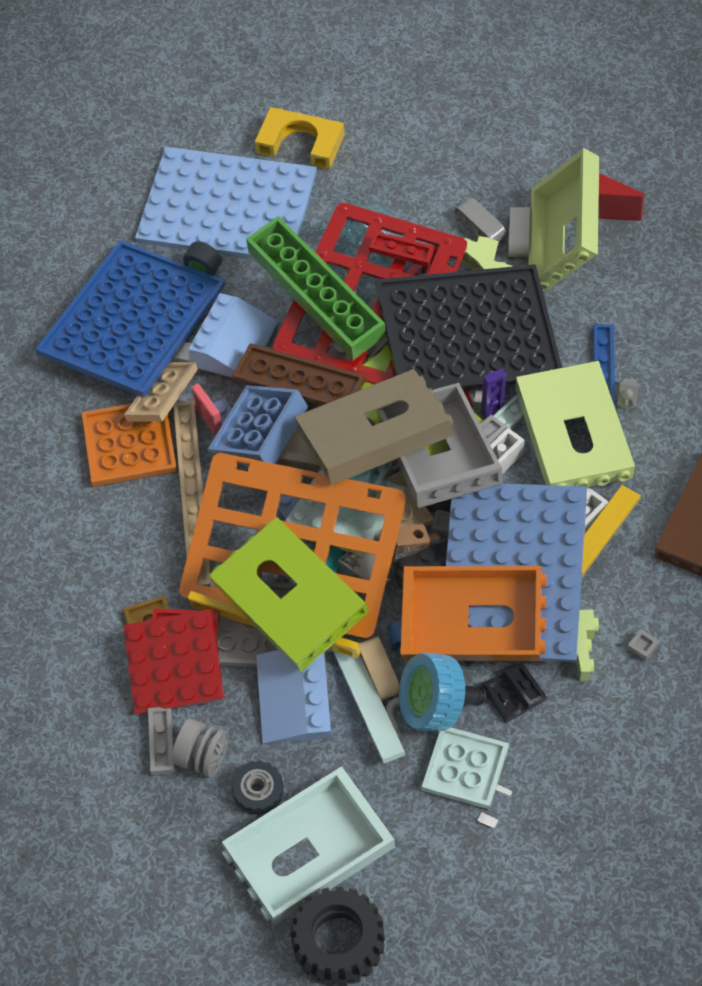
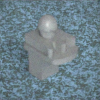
[617,378,639,409]

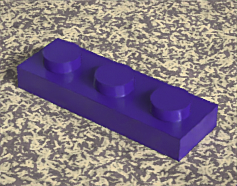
[480,368,507,419]

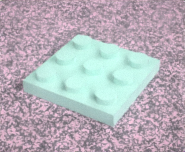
[422,728,509,810]

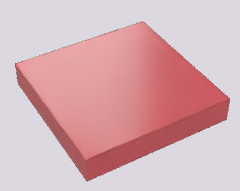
[192,383,222,436]

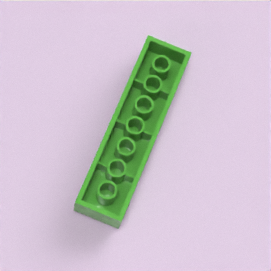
[246,216,386,360]

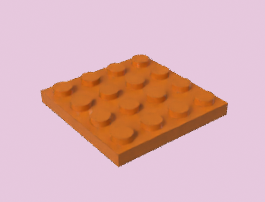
[82,403,177,487]

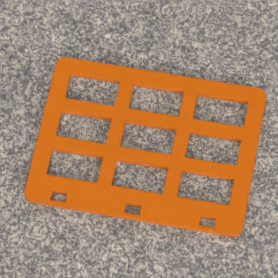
[179,453,406,638]

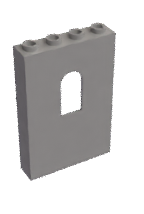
[377,383,503,508]

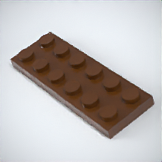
[232,343,366,406]

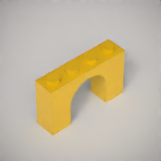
[255,107,345,170]

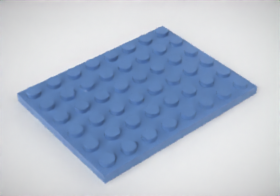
[446,484,587,662]

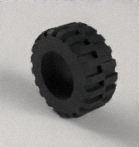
[290,886,385,986]

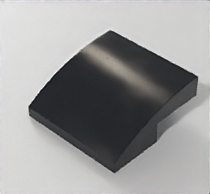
[482,662,547,723]

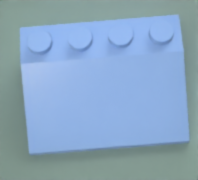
[188,293,278,377]
[256,650,332,744]

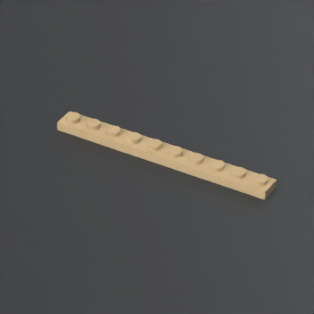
[174,400,211,587]

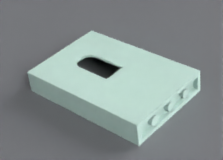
[222,766,395,925]

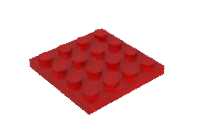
[123,609,225,715]

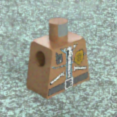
[391,524,440,567]

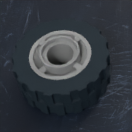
[231,760,284,815]

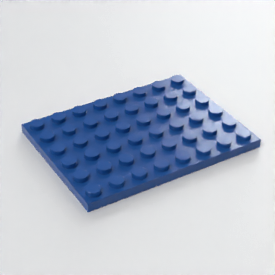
[35,240,226,398]

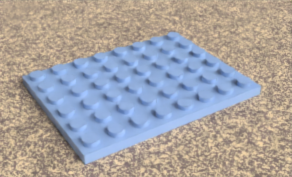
[135,147,317,259]

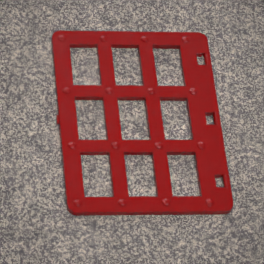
[273,203,467,384]

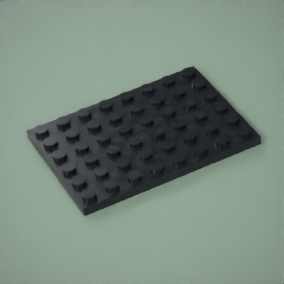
[374,264,562,390]

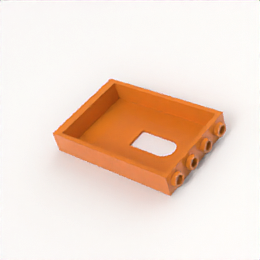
[400,566,547,661]

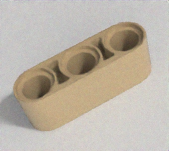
[359,636,400,701]

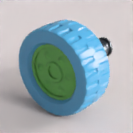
[399,653,487,731]

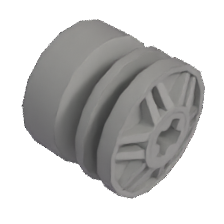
[172,718,229,777]

